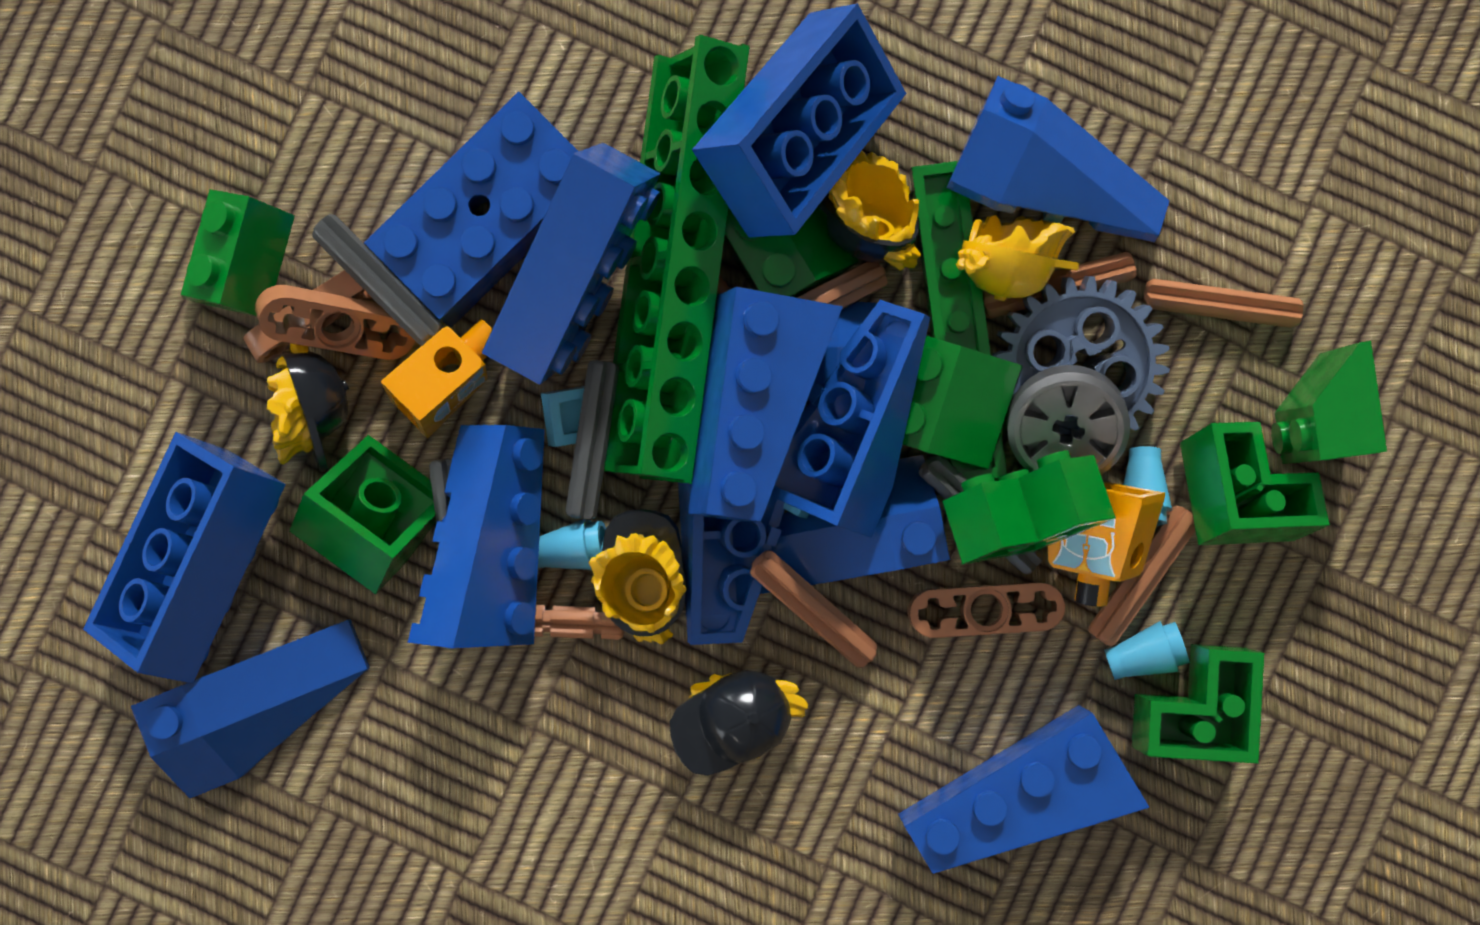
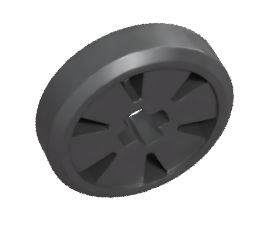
[1007,365,1130,475]

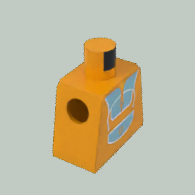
[381,319,492,439]
[1048,481,1165,606]

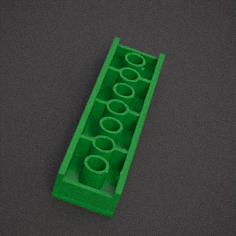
[604,34,750,484]

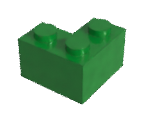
[1180,422,1330,546]
[942,450,1116,564]
[1132,644,1265,764]

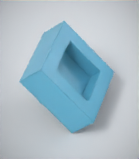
[541,386,585,447]

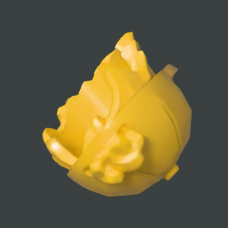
[956,215,1079,302]

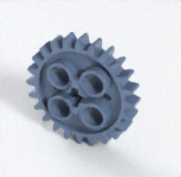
[992,276,1170,435]

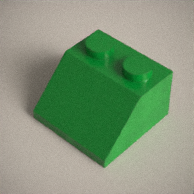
[181,189,295,317]
[724,207,859,298]
[903,335,1023,469]
[1271,341,1387,464]
[289,435,436,595]

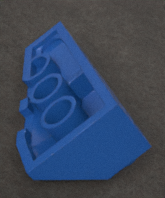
[946,76,1170,242]
[771,300,930,538]
[678,424,785,645]
[760,455,950,594]
[131,619,370,799]

